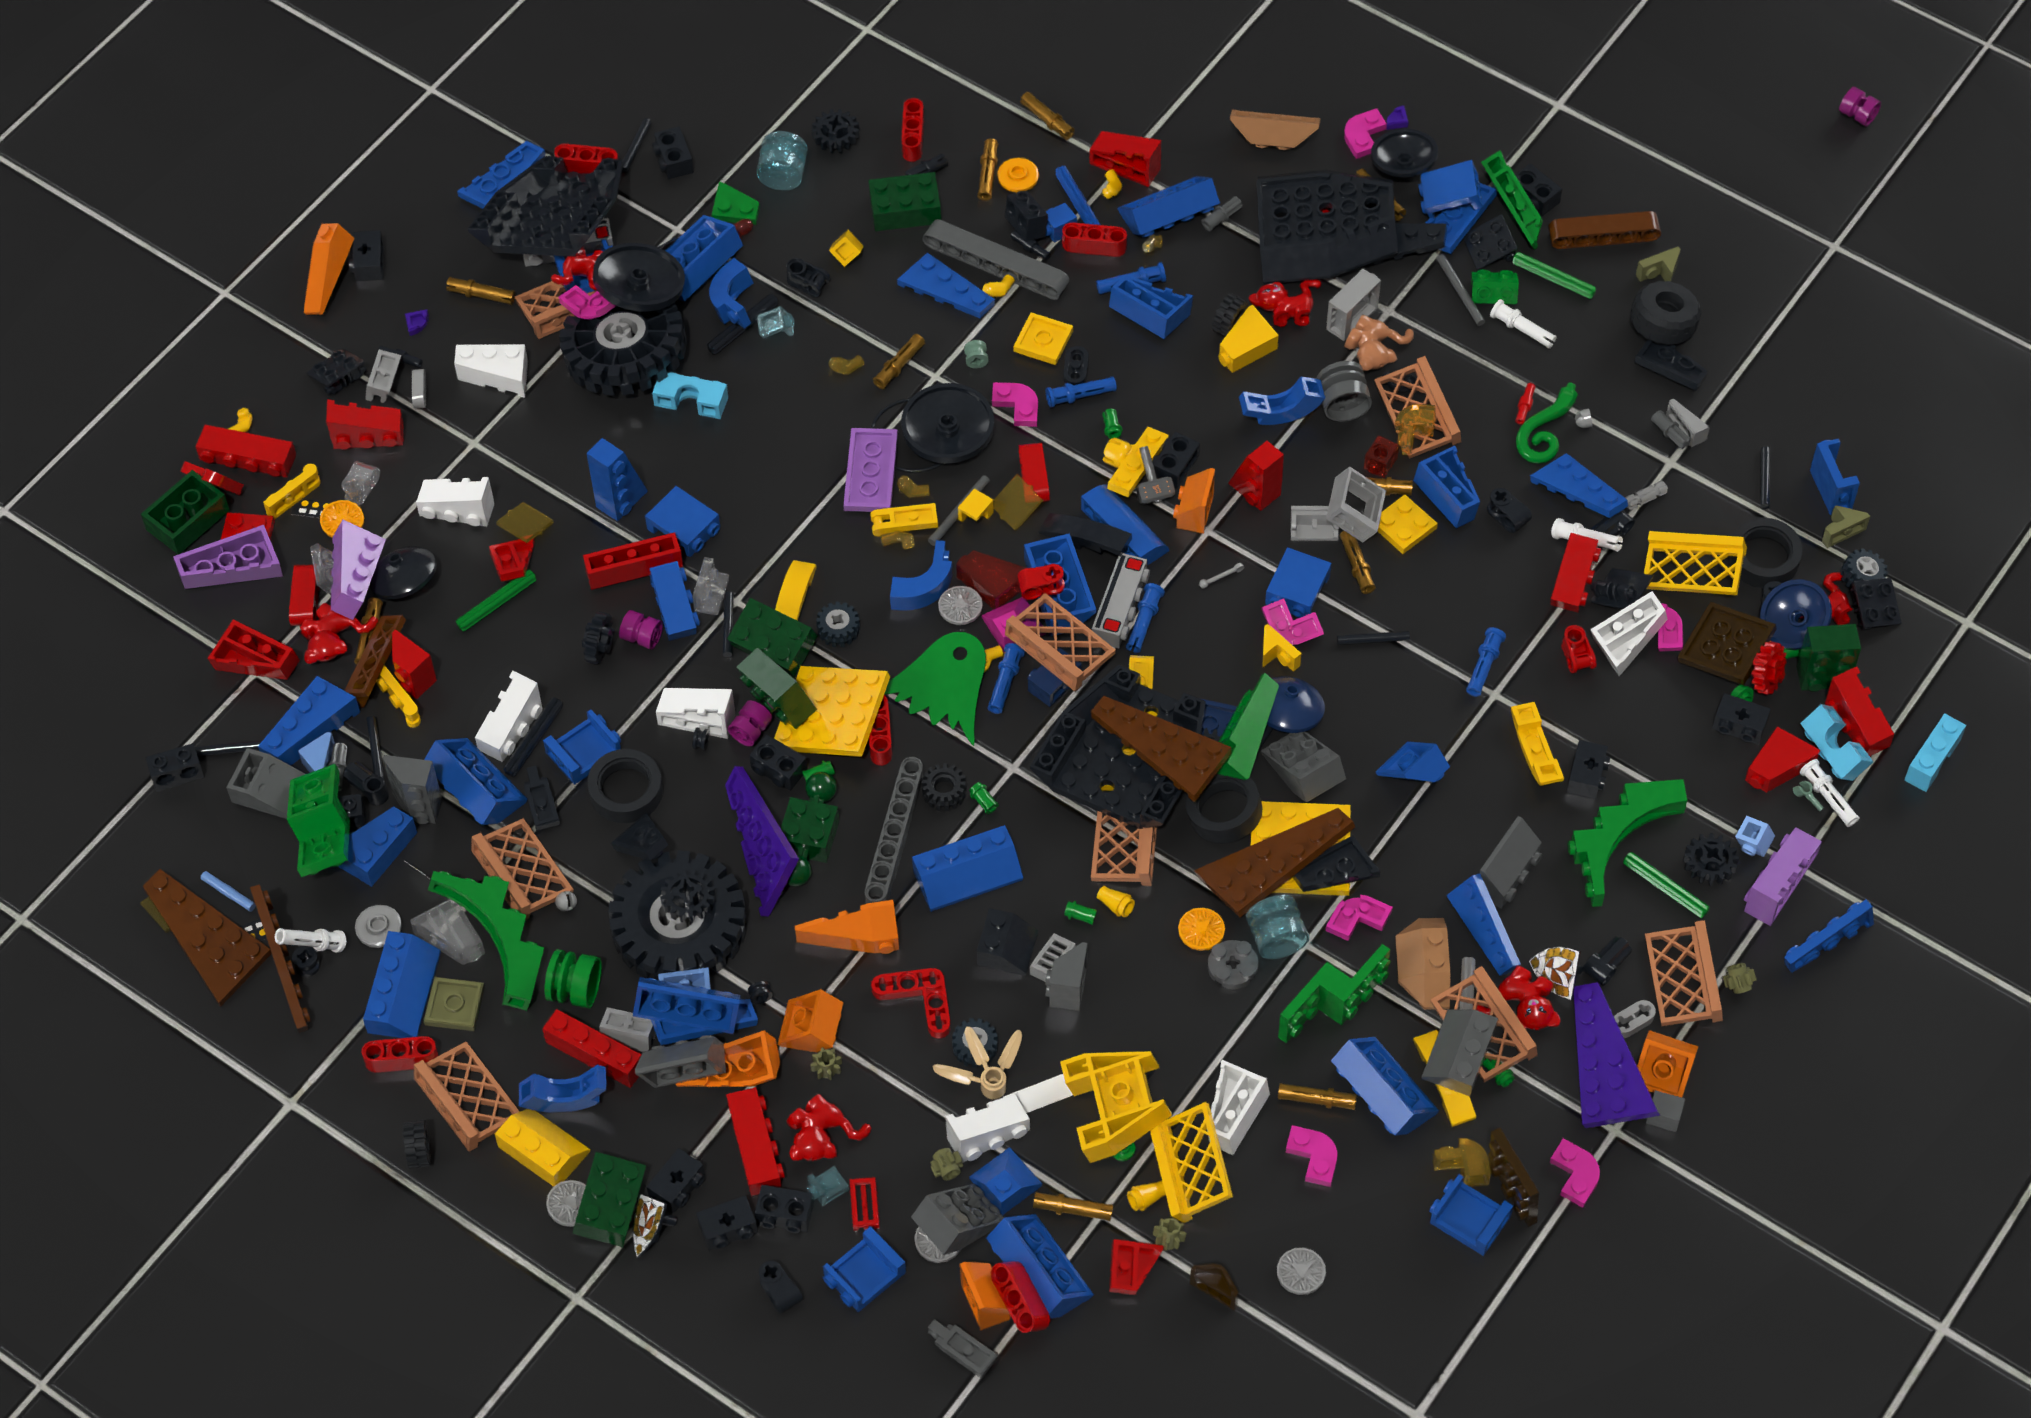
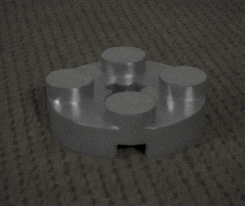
[1208,940,1258,989]

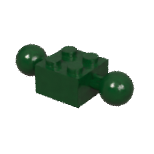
[781,772,839,887]

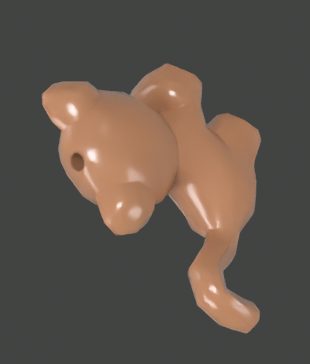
[1344,314,1414,371]

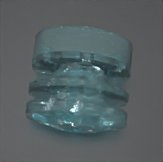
[756,131,808,191]
[1246,895,1309,959]

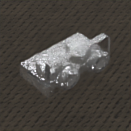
[310,543,334,595]
[693,557,729,615]

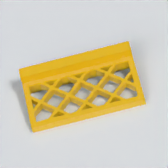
[1644,531,1747,595]
[1150,1102,1233,1223]

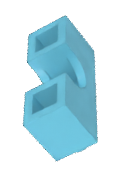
[652,372,728,419]
[1800,704,1873,781]
[1905,713,1966,792]

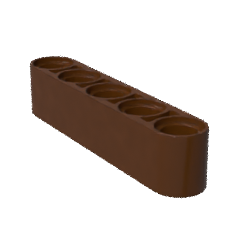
[1548,211,1661,249]

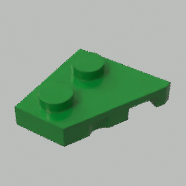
[712,182,760,225]

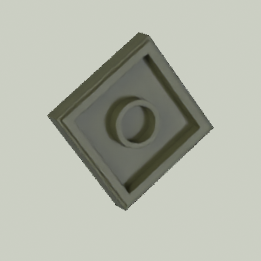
[424,977,485,1031]

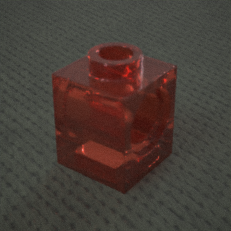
[1364,435,1399,478]

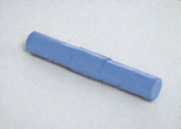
[201,871,256,912]

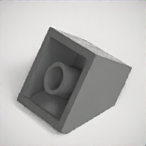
[1045,942,1088,1011]

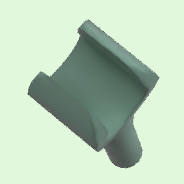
[1793,781,1824,812]

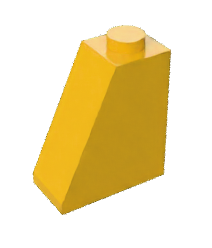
[1218,305,1279,373]

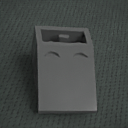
[1261,731,1346,803]
[226,748,305,819]
[911,1184,1004,1255]

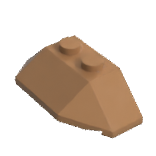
[1230,110,1320,150]
[1395,918,1450,1010]

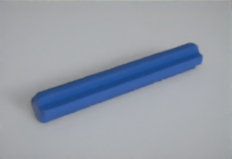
[1055,166,1101,225]

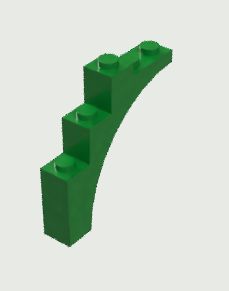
[1568,779,1688,907]
[428,871,544,1011]

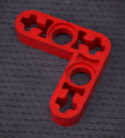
[180,461,244,495]
[871,968,951,1039]

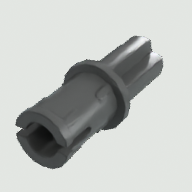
[1202,196,1243,232]
[1651,410,1690,449]
[328,743,348,791]

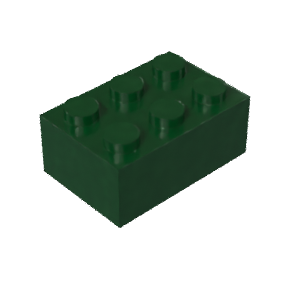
[868,172,941,231]
[141,470,230,555]
[727,598,817,677]
[1796,624,1861,691]
[736,648,817,729]
[573,1152,646,1247]

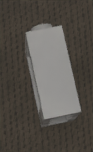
[1326,269,1381,341]
[1326,466,1386,543]

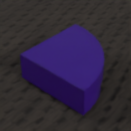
[1386,105,1409,130]
[405,309,429,336]

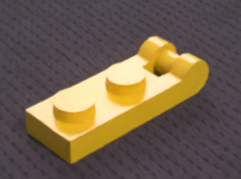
[263,464,321,520]
[870,503,938,537]
[376,665,421,728]

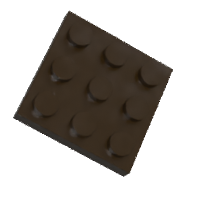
[1678,602,1777,685]
[1488,1128,1539,1227]

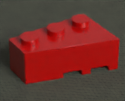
[1089,131,1161,187]
[326,399,404,450]
[1228,441,1284,511]
[1551,533,1601,613]
[207,619,300,680]
[1825,666,1894,756]

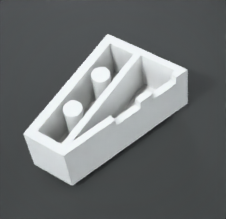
[416,477,494,527]
[475,671,543,762]

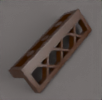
[344,615,406,707]

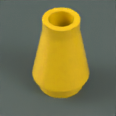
[1097,886,1135,917]
[1127,1181,1166,1211]

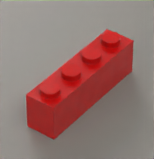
[195,425,296,477]
[583,532,683,590]
[542,1009,641,1088]
[726,1087,785,1196]

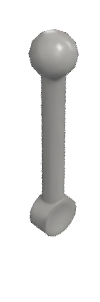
[1199,563,1244,589]

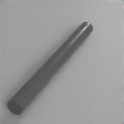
[1436,254,1485,326]
[928,475,990,546]

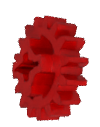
[1752,641,1787,695]

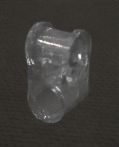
[342,461,380,506]

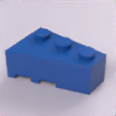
[1413,446,1480,528]

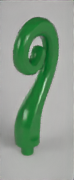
[1516,383,1578,464]

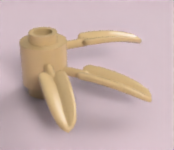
[933,1026,1022,1099]

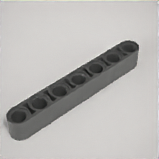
[922,219,1070,299]
[865,757,923,904]

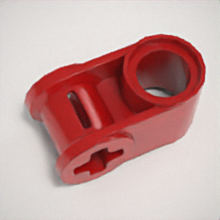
[1017,564,1065,600]
[1561,625,1597,674]

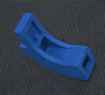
[709,258,753,328]
[1239,376,1325,425]
[890,540,953,611]
[519,1065,607,1113]

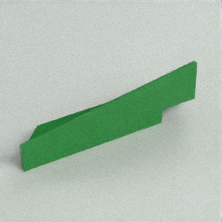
[1481,150,1543,250]
[1216,673,1279,780]

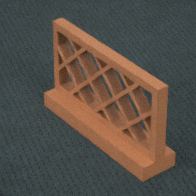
[515,281,597,339]
[1374,356,1461,459]
[1005,593,1116,691]
[1091,811,1157,886]
[471,818,573,920]
[1645,920,1723,1026]
[1430,966,1537,1082]
[414,1042,520,1152]

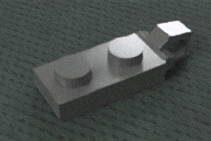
[928,1319,997,1379]

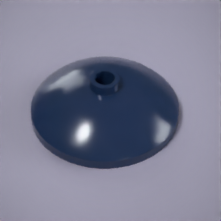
[1760,579,1832,650]
[1267,676,1325,733]

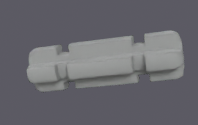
[1625,481,1668,510]

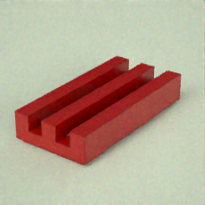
[849,1177,880,1231]

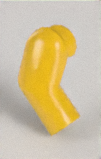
[1102,170,1122,199]
[982,274,1015,297]
[228,408,253,433]
[984,645,1003,672]

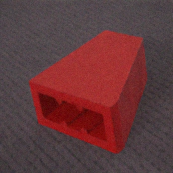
[1745,727,1821,793]

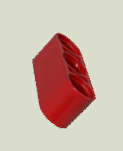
[902,98,924,162]
[554,144,618,173]
[1062,223,1127,257]
[1018,443,1050,504]
[289,565,321,626]
[869,695,892,766]
[361,1036,439,1073]
[991,1261,1050,1333]

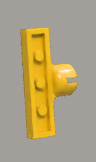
[1102,427,1169,497]

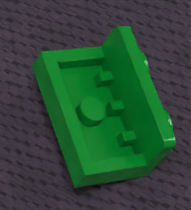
[1471,270,1519,304]

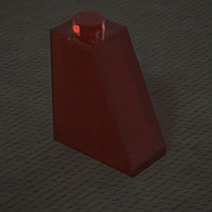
[956,550,1026,609]

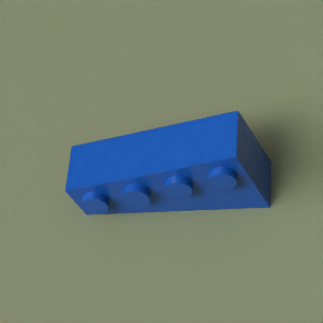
[258,676,360,766]

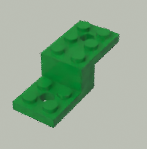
[287,764,350,877]
[1278,944,1391,1043]

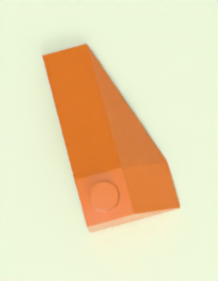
[303,223,355,315]
[795,900,899,954]
[676,1030,780,1087]

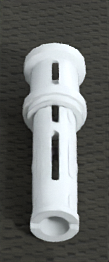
[1490,299,1557,349]
[1551,518,1623,552]
[1800,759,1859,827]
[275,928,346,953]

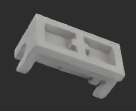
[365,349,401,403]
[1290,506,1339,541]
[599,1007,656,1053]

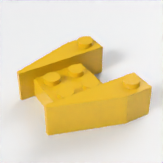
[1060,1051,1172,1163]

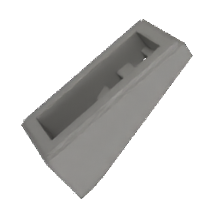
[1666,399,1710,447]
[1030,933,1076,982]

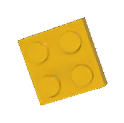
[1013,312,1073,365]
[1378,495,1438,554]

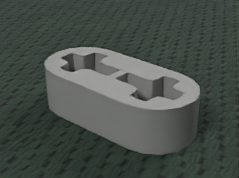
[412,369,426,409]
[1614,1000,1656,1038]

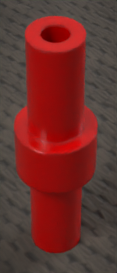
[1515,383,1536,425]

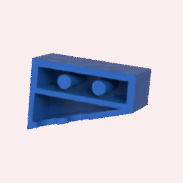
[1109,275,1193,339]
[650,561,700,641]
[338,807,417,887]

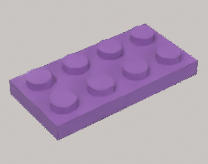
[843,428,898,512]

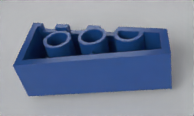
[587,438,648,521]

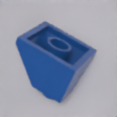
[1376,741,1450,782]
[969,1147,1042,1215]

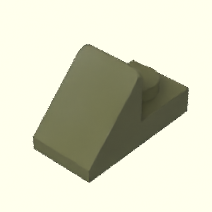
[1636,246,1681,282]
[1822,506,1870,548]

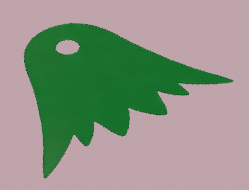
[884,632,986,746]

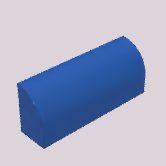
[1081,484,1169,566]

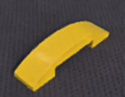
[775,560,816,621]
[1511,702,1564,786]
[1413,1030,1476,1127]

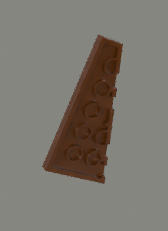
[1091,696,1231,802]
[1194,808,1355,917]
[143,869,272,1007]
[250,884,311,1033]

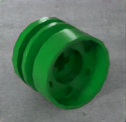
[545,949,602,1008]

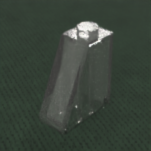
[410,899,485,965]

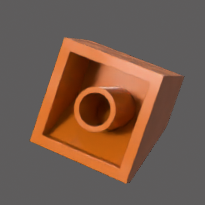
[1173,468,1215,533]
[777,989,843,1052]
[1637,1030,1699,1098]
[960,1262,1010,1331]

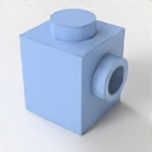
[1735,816,1775,857]

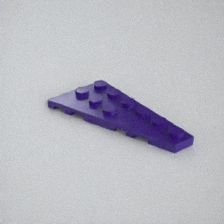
[725,766,799,917]
[1574,982,1660,1128]

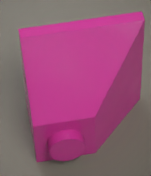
[982,597,1046,653]

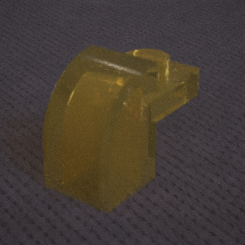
[1395,404,1436,456]
[1433,1138,1491,1187]

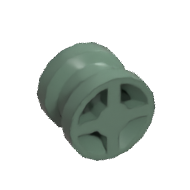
[964,340,989,368]

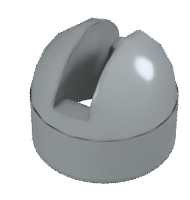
[1575,409,1593,428]
[555,891,577,911]

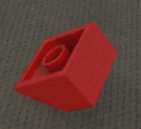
[392,629,437,699]

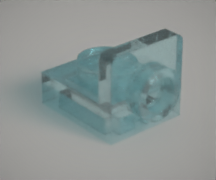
[757,306,795,338]
[806,1166,849,1206]

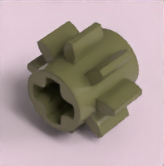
[1723,963,1756,994]
[810,1047,842,1080]
[930,1148,963,1180]
[1153,1217,1186,1251]

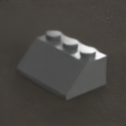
[383,755,442,824]
[1479,816,1542,909]
[1421,1009,1498,1096]
[635,1035,726,1088]

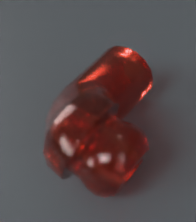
[733,219,753,237]

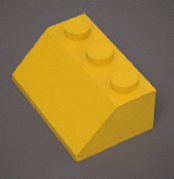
[495,1109,591,1187]

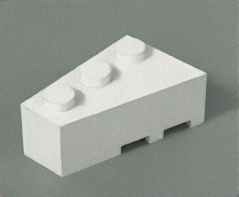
[454,345,528,398]
[1591,591,1668,676]
[656,688,736,739]
[1207,1060,1270,1155]
[946,1094,1030,1163]

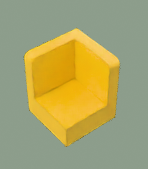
[829,230,863,267]
[958,489,994,522]

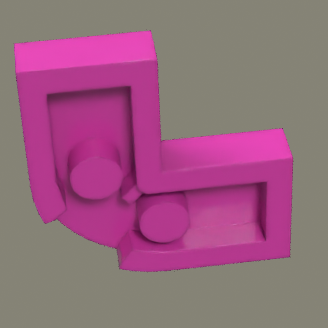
[1344,108,1387,159]
[558,285,616,319]
[992,383,1038,427]
[1261,599,1324,645]
[1658,603,1683,651]
[1326,895,1393,941]
[1286,1125,1337,1187]
[1550,1138,1600,1208]

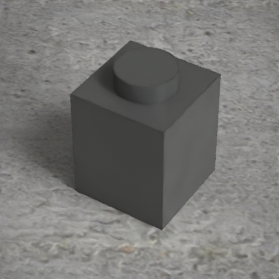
[1646,1090,1685,1132]

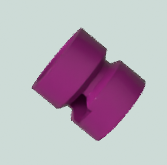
[1839,86,1882,127]
[619,610,663,650]
[728,700,772,747]

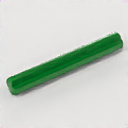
[1513,252,1596,299]
[456,569,536,631]
[1623,852,1709,918]

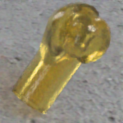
[1142,234,1163,254]
[829,355,864,375]
[897,475,930,498]
[880,531,915,549]

